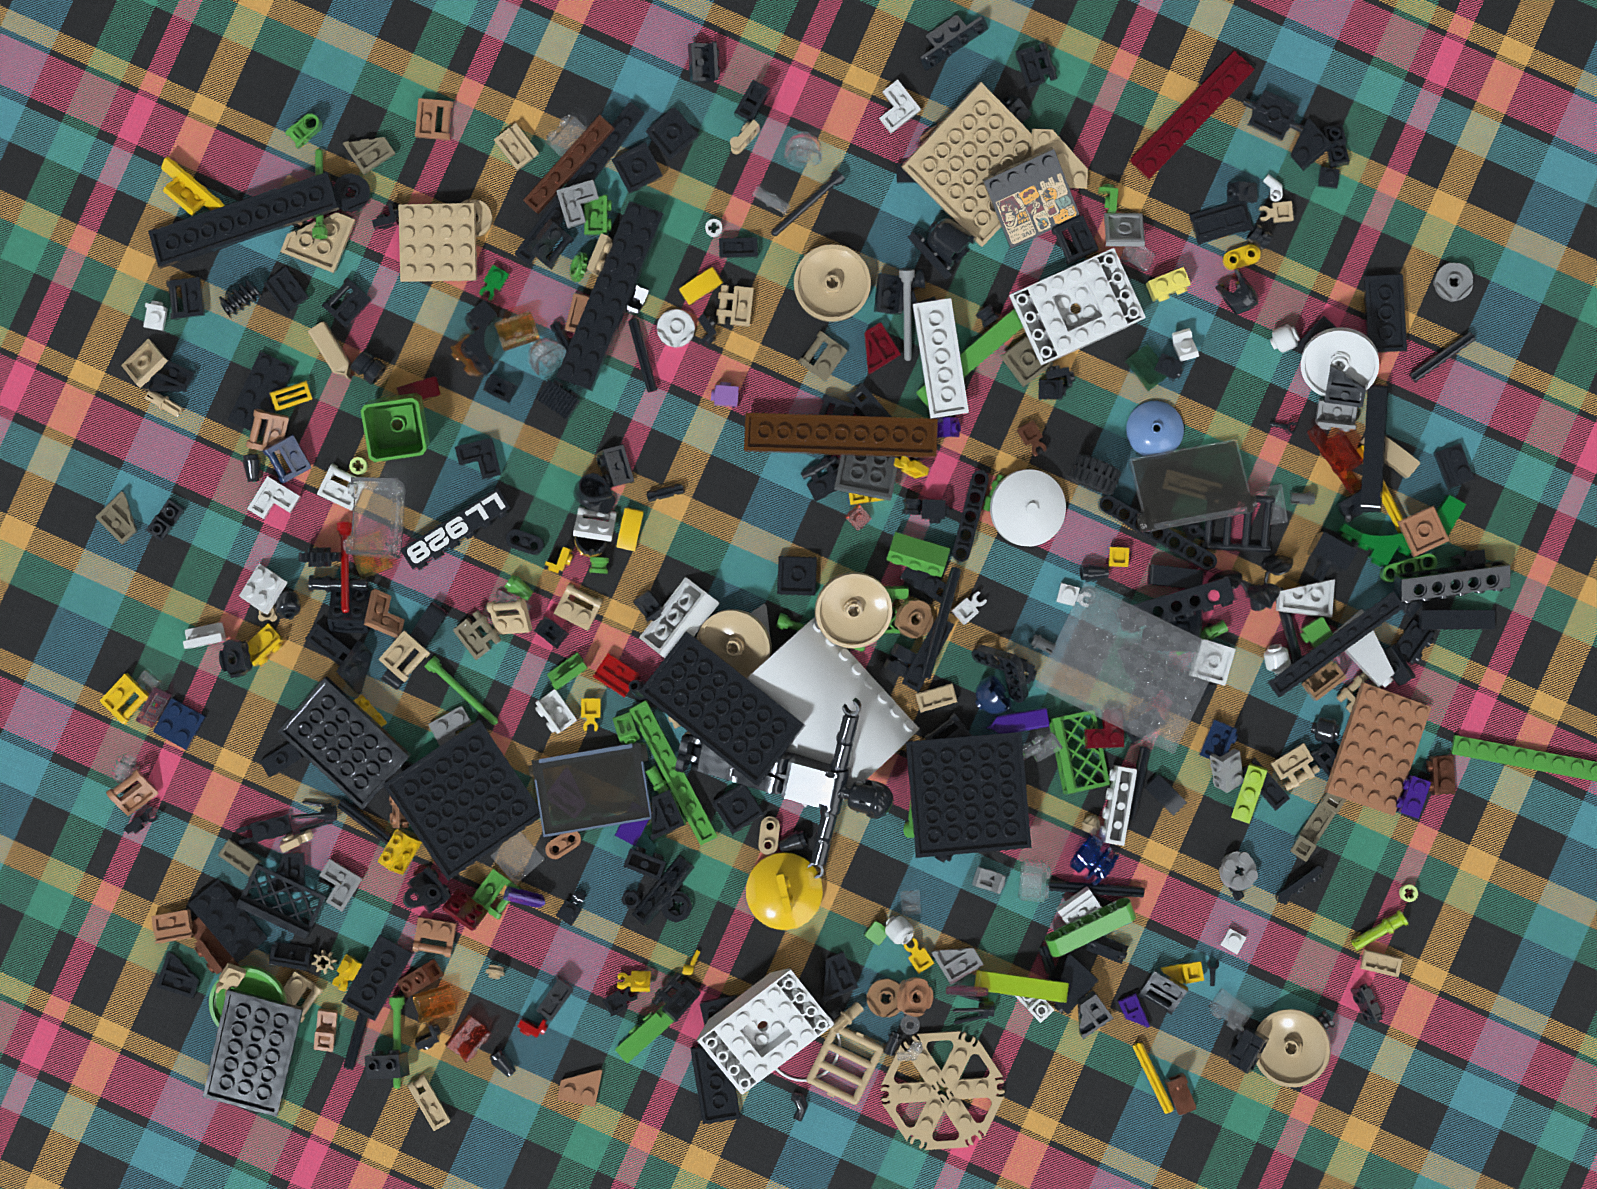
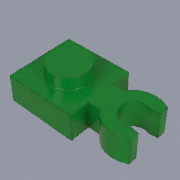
[479,265,510,301]

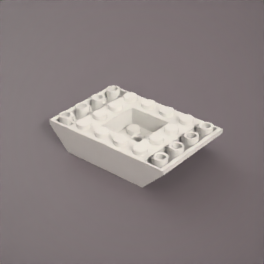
[1009,248,1146,365]
[697,968,834,1095]

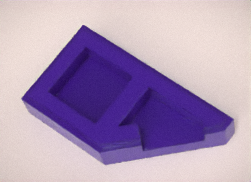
[1118,993,1150,1028]

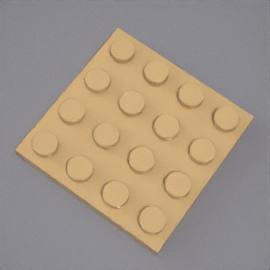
[398,203,477,282]

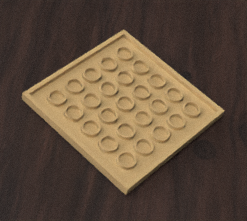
[901,82,1032,247]

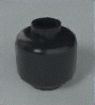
[275,590,301,619]
[1311,717,1341,743]

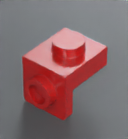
[517,1017,549,1038]

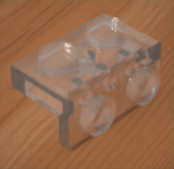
[1023,732,1063,762]

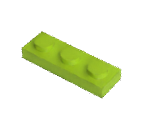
[1231,763,1268,824]

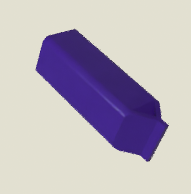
[986,708,1049,734]

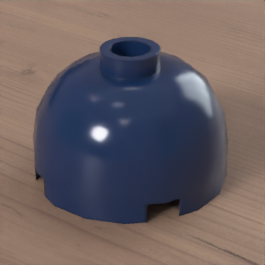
[975,675,1012,714]

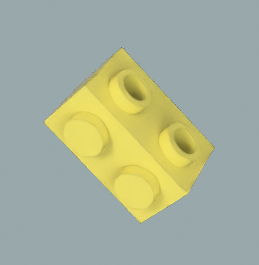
[1146,267,1191,302]

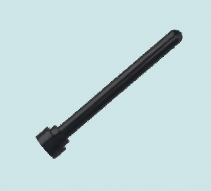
[771,169,846,236]

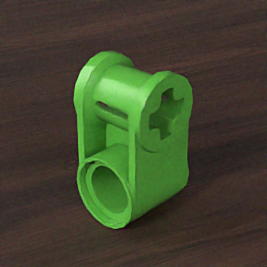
[285,114,323,149]

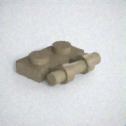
[453,610,502,660]

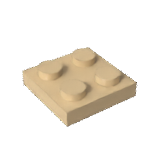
[121,339,168,388]

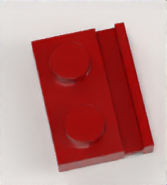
[593,653,640,698]

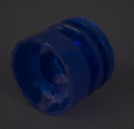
[1069,834,1119,886]

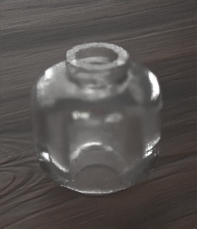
[111,754,139,783]

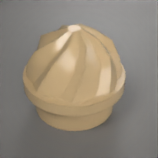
[1081,816,1100,835]

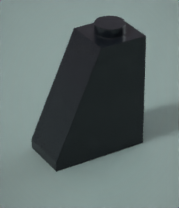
[1053,953,1099,1014]

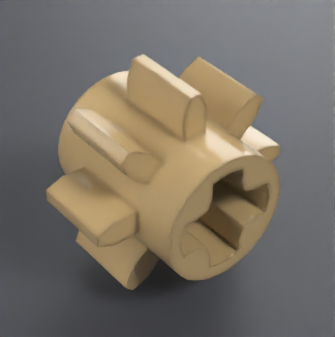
[312,949,337,974]

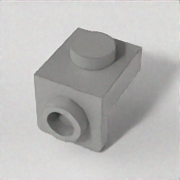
[972,867,1006,894]

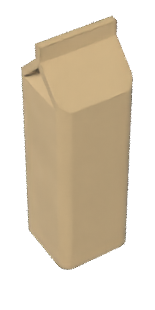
[308,321,352,380]

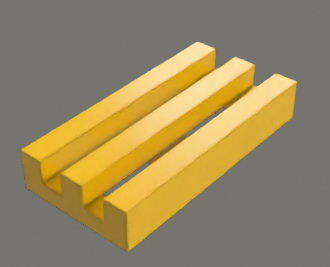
[269,381,312,411]

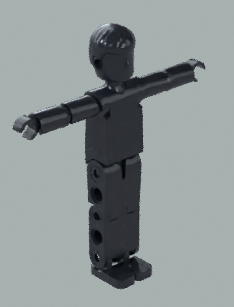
[675,698,894,879]

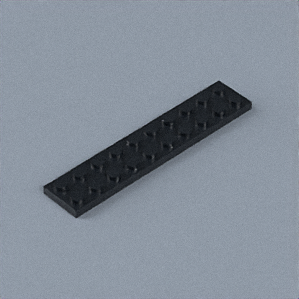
[149,172,339,269]
[556,201,665,391]

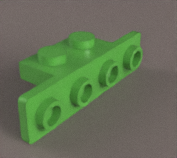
[615,1004,674,1063]

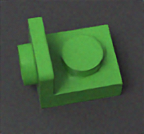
[1098,184,1118,213]
[612,712,640,745]

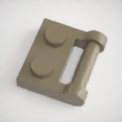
[798,331,848,382]

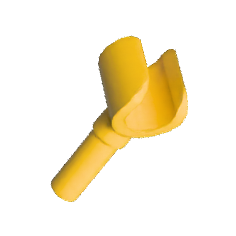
[682,950,700,976]

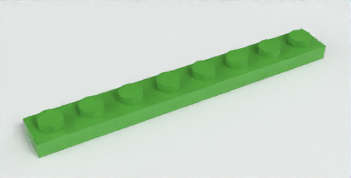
[629,701,718,846]
[1450,735,1597,782]

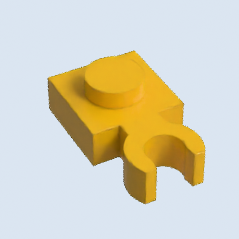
[894,456,929,479]
[581,698,601,731]
[903,937,935,974]
[332,954,362,991]
[617,971,651,992]

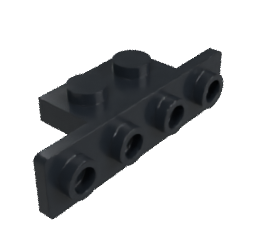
[919,15,988,71]

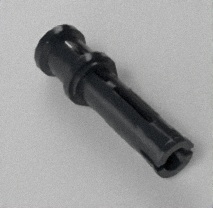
[308,575,368,592]

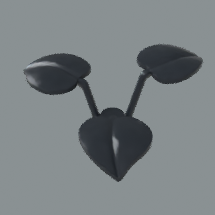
[1208,555,1294,611]

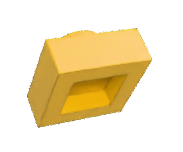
[1108,547,1129,567]

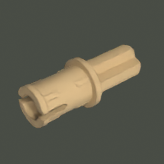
[145,391,183,417]
[830,1002,864,1034]

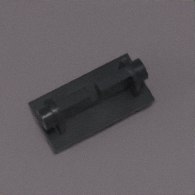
[1086,936,1129,964]
[1351,983,1383,1025]

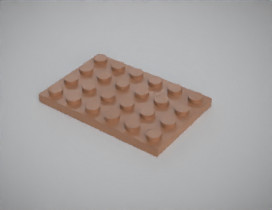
[1324,682,1431,816]

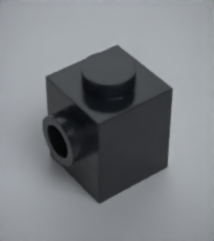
[921,499,949,524]

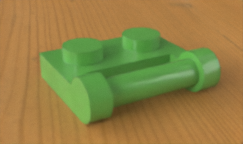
[471,868,521,920]

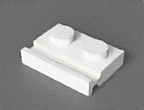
[1055,887,1102,925]

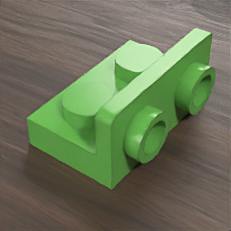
[547,653,589,690]

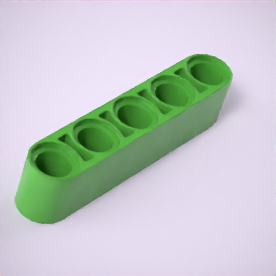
[1045,898,1136,957]

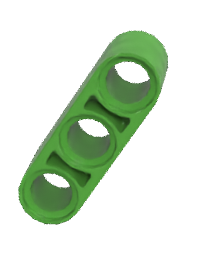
[1380,554,1437,582]

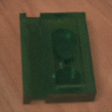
[1125,344,1167,391]

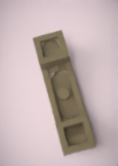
[1290,793,1347,862]

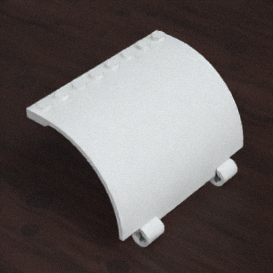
[747,617,919,807]

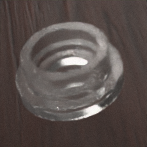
[900,1015,920,1035]

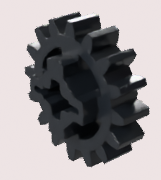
[299,547,341,567]

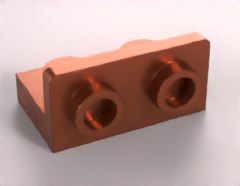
[1426,755,1456,795]

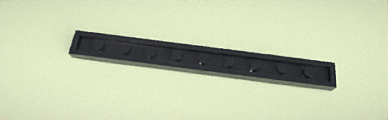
[514,102,645,266]

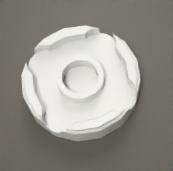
[657,309,695,348]

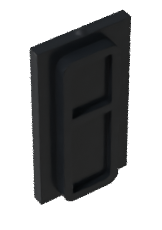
[1189,202,1253,245]

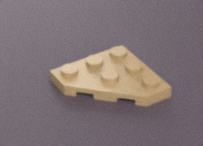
[1031,129,1088,188]
[280,213,356,274]

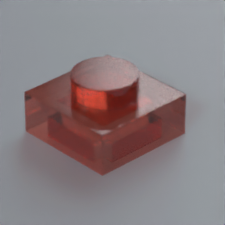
[844,503,872,531]

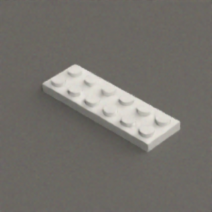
[913,298,969,419]

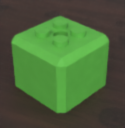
[360,393,430,462]

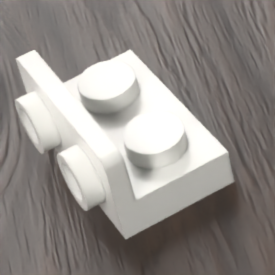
[183,622,226,649]

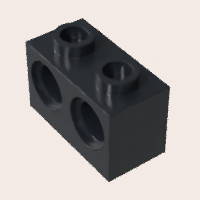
[734,79,770,123]

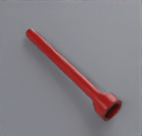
[337,522,352,613]

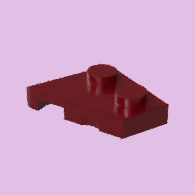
[864,322,901,375]

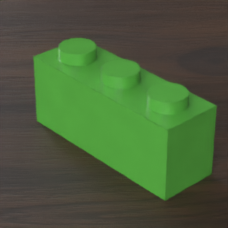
[887,532,950,577]

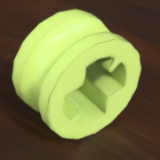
[349,457,368,475]
[1399,884,1418,902]

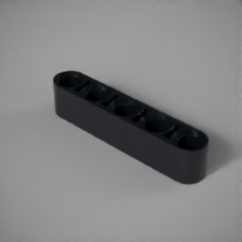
[952,470,989,562]
[381,602,449,690]

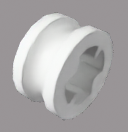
[705,219,723,237]

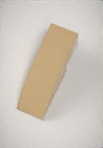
[1360,437,1420,479]

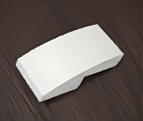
[1016,996,1054,1023]

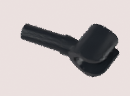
[1269,421,1298,434]
[1206,960,1219,986]

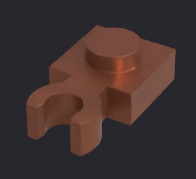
[1016,420,1047,457]

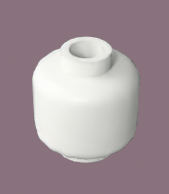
[1270,324,1300,353]
[1264,644,1291,674]
[885,916,914,945]

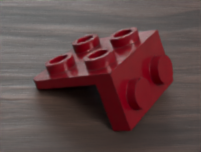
[442,889,489,931]

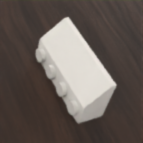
[639,577,719,658]

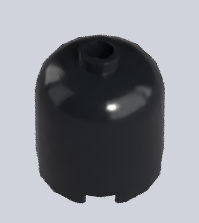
[927,218,976,267]

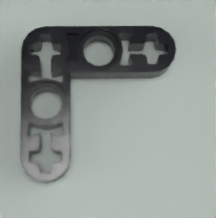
[971,645,1029,703]

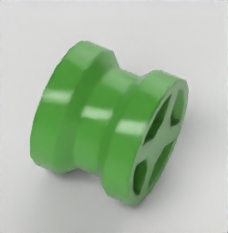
[589,557,609,574]

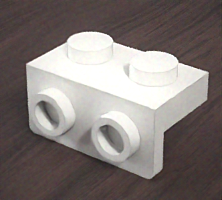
[535,689,577,734]

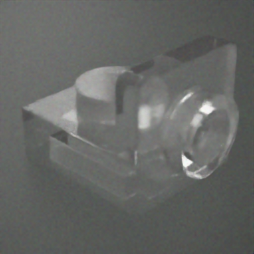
[1121,246,1155,271]

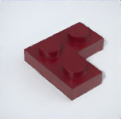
[1084,709,1124,749]

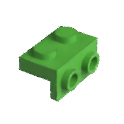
[584,195,612,235]

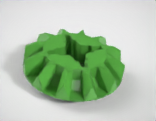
[570,252,588,282]

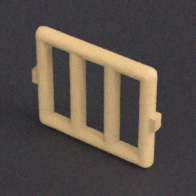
[806,1028,884,1105]

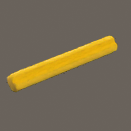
[1133,1042,1174,1114]

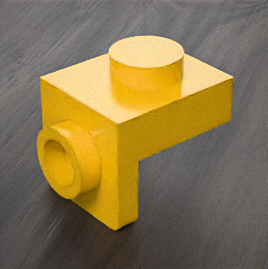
[545,547,573,574]

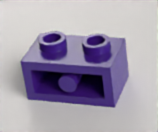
[1396,775,1431,819]

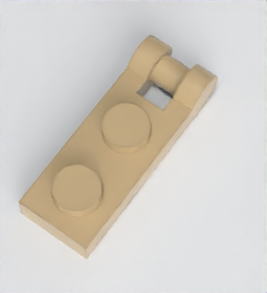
[407,1074,451,1131]

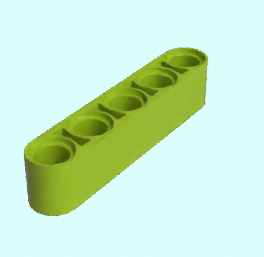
[974,970,1069,1003]

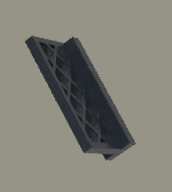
[236,863,327,939]

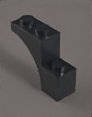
[460,300,497,376]

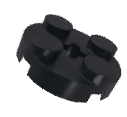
[334,173,371,213]
[219,639,252,678]

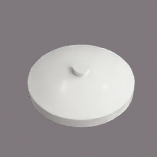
[1301,327,1379,397]
[990,469,1066,546]

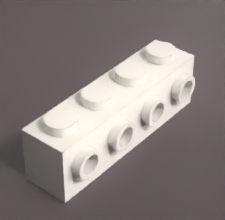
[1099,765,1137,846]

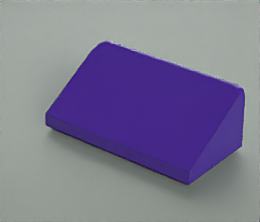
[615,801,652,846]
[503,886,546,908]

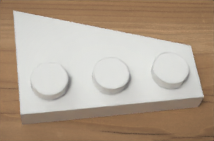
[1276,579,1335,618]

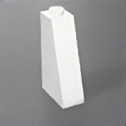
[1333,609,1394,688]

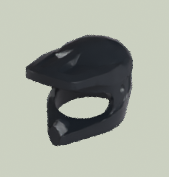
[1215,268,1259,315]
[573,473,616,514]

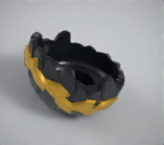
[574,536,607,557]

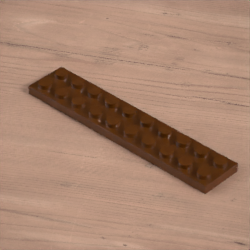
[744,413,938,458]

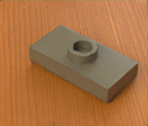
[218,839,261,877]

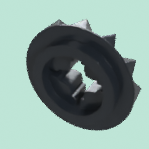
[661,891,692,922]

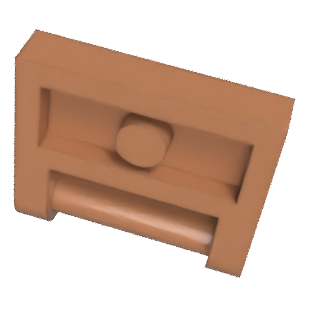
[415,98,453,141]
[246,409,289,454]
[106,769,159,816]
[412,917,457,958]

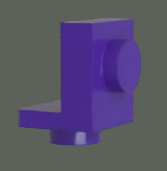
[934,417,961,438]

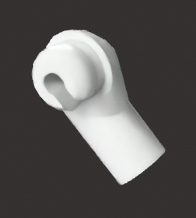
[1263,174,1283,202]

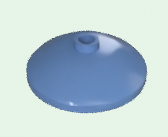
[1126,401,1184,458]

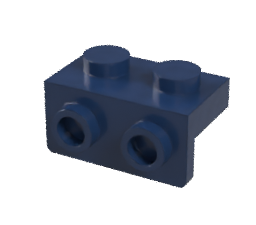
[1198,719,1238,759]

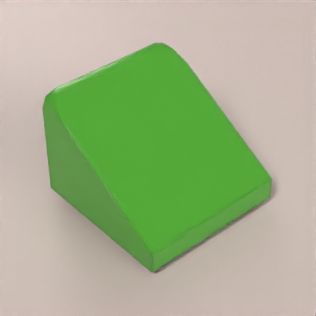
[864,919,887,946]

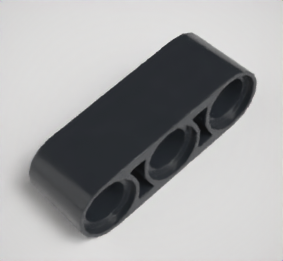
[1147,564,1204,589]

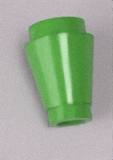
[504,575,534,600]

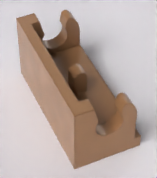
[1301,661,1347,701]

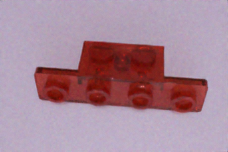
[1307,424,1363,494]

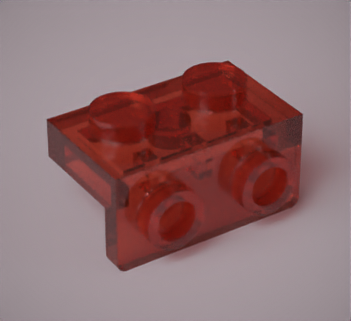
[445,1014,491,1063]

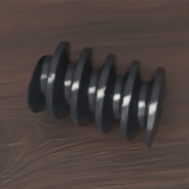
[219,279,263,318]

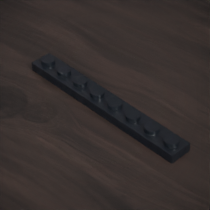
[1267,592,1405,698]

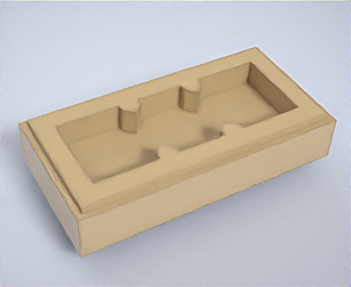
[915,683,957,712]
[1360,949,1403,977]

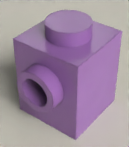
[711,382,739,407]

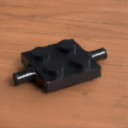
[1242,90,1304,142]

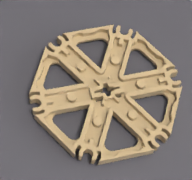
[881,1031,1005,1150]

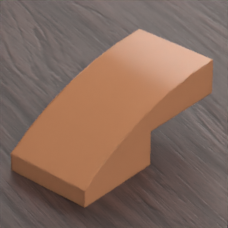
[314,1008,338,1052]

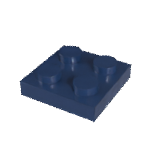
[153,698,206,750]

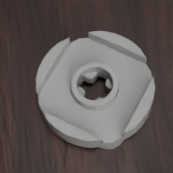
[1433,263,1473,302]
[1219,852,1258,891]

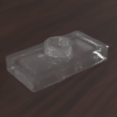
[1262,484,1288,525]

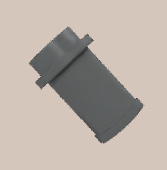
[1290,491,1315,506]
[1031,634,1056,654]

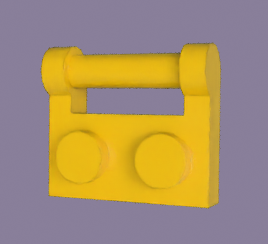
[100,673,151,725]

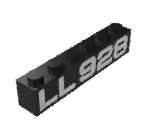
[400,488,512,571]

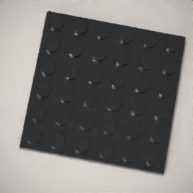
[383,719,540,880]
[906,732,1032,858]

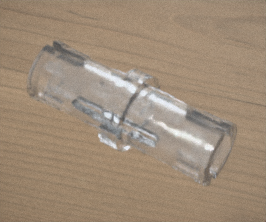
[752,185,791,215]

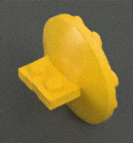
[746,853,823,930]

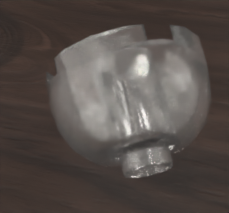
[784,132,823,168]
[527,337,566,376]

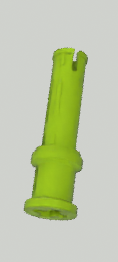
[1350,910,1408,951]

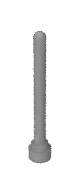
[899,269,915,361]

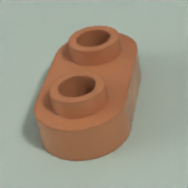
[545,832,581,859]

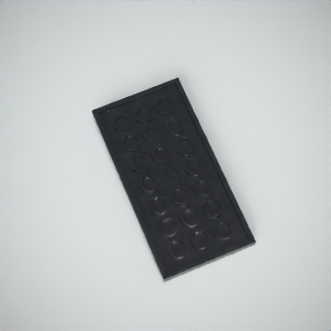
[639,631,806,787]

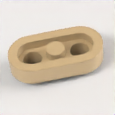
[758,816,780,855]

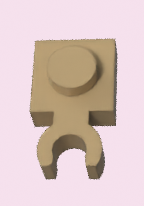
[1259,201,1293,223]
[280,829,314,852]
[216,963,246,996]

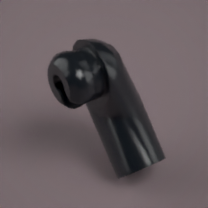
[791,1092,808,1122]

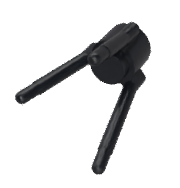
[291,800,337,832]
[952,993,995,1024]

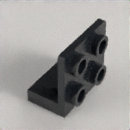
[327,589,370,633]

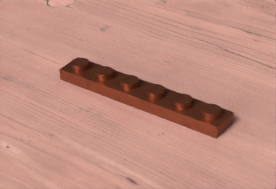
[523,115,615,214]

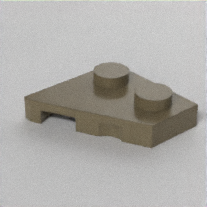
[343,137,396,175]
[95,491,137,545]

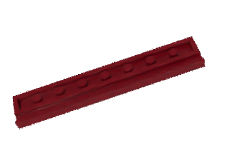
[1129,51,1255,181]

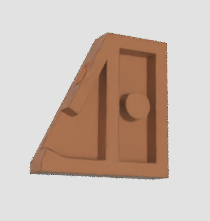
[557,1069,603,1107]

